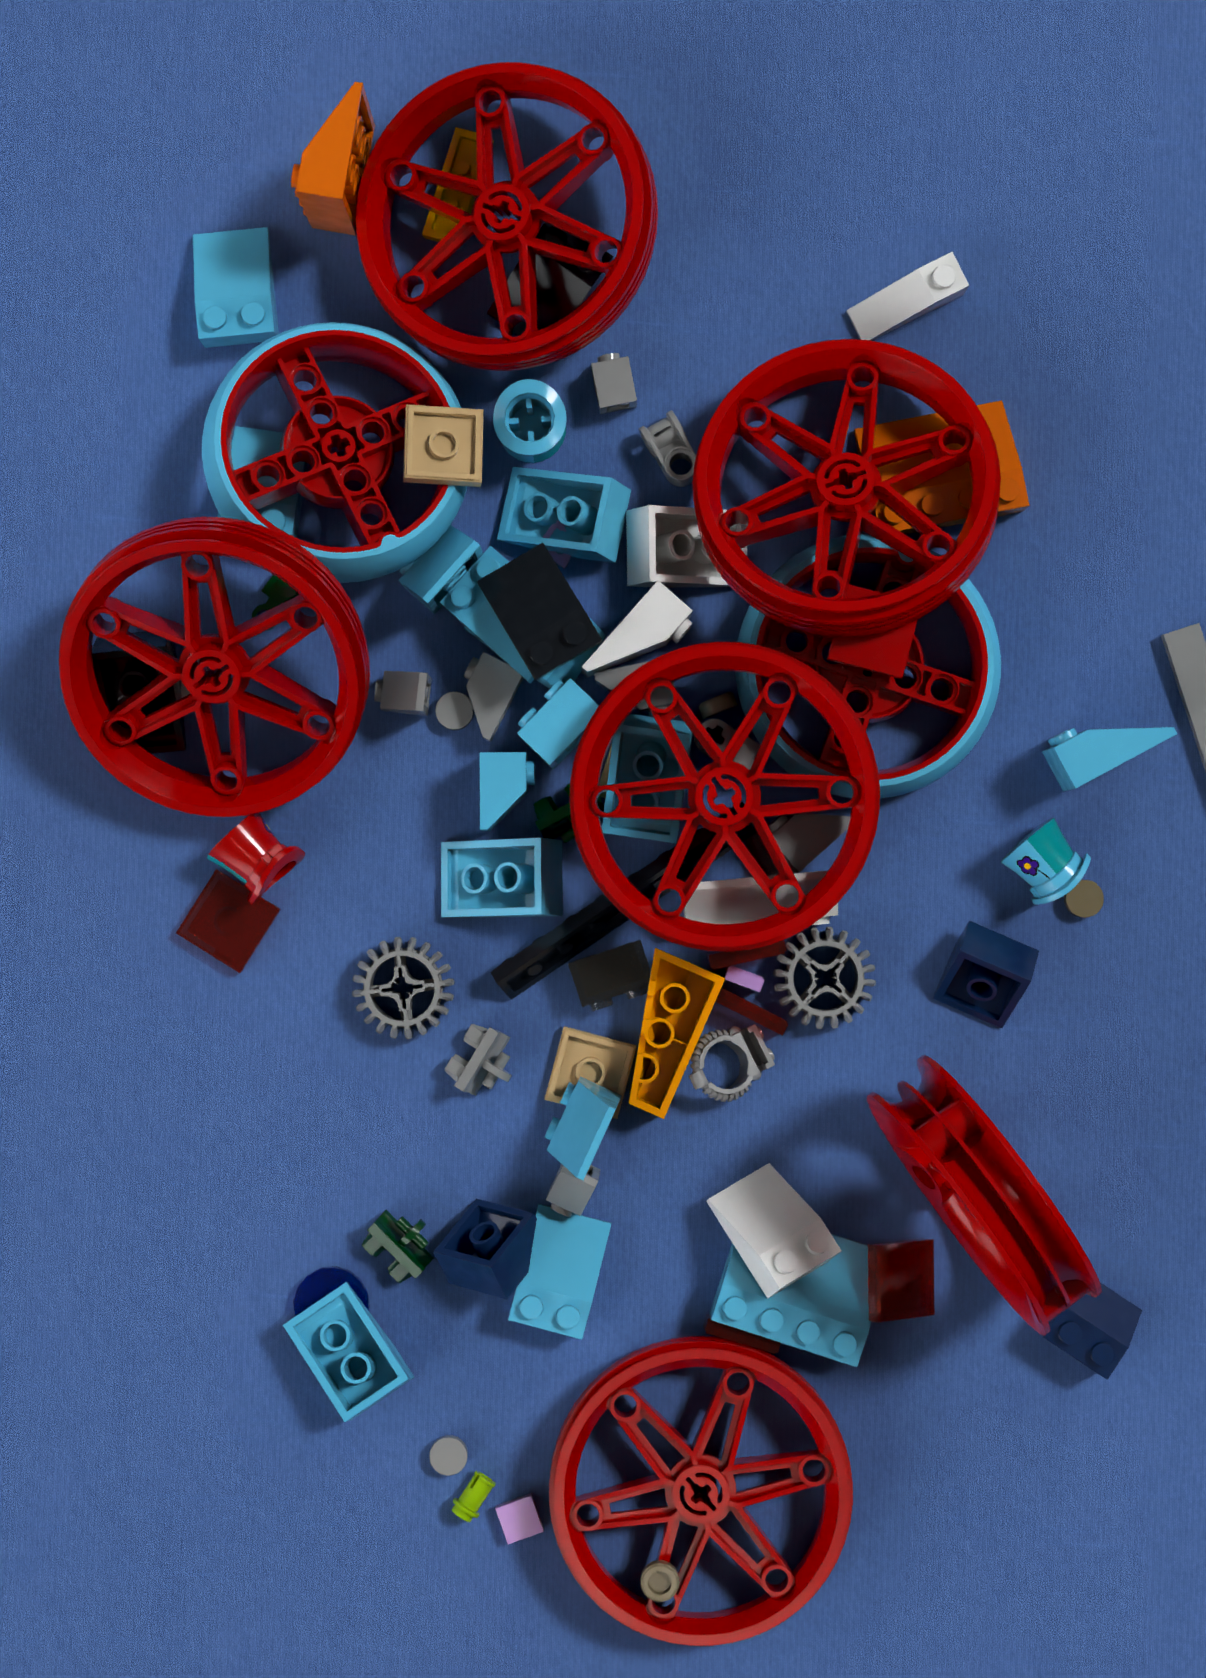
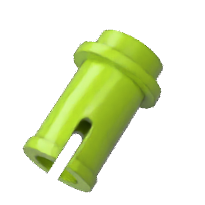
[451,1470,496,1523]

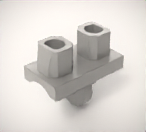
[445,1024,512,1096]

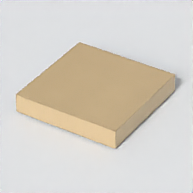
[403,404,484,487]
[544,1026,637,1119]

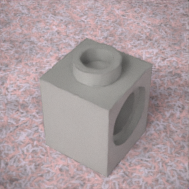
[591,353,637,414]

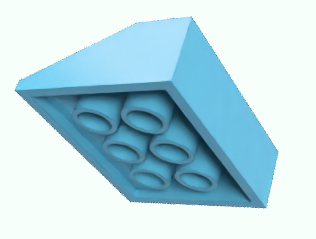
[709,1234,888,1367]

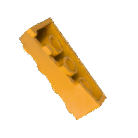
[628,948,725,1119]

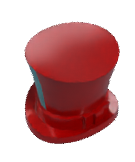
[207,813,305,905]

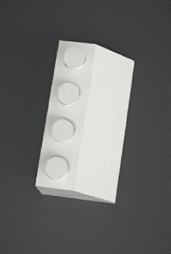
[683,870,838,925]

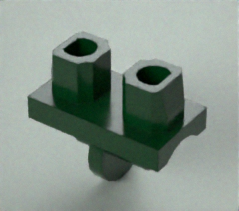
[533,783,604,843]
[362,1210,434,1283]

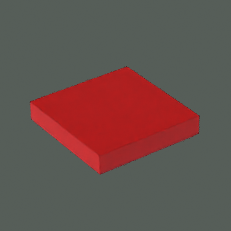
[827,584,918,679]

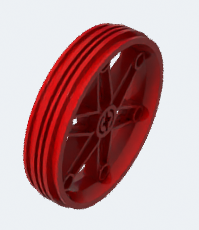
[356,62,658,371]
[693,339,1001,637]
[59,516,370,817]
[570,642,880,952]
[549,1336,853,1646]

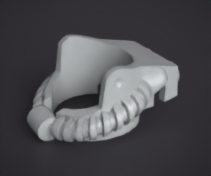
[688,1024,775,1102]

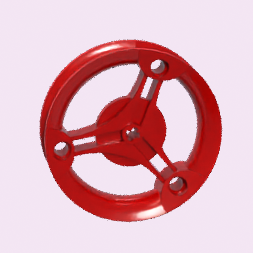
[867,1055,1102,1336]

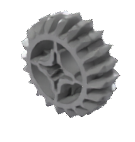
[773,927,876,1029]
[352,937,455,1039]

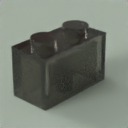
[568,939,651,1011]

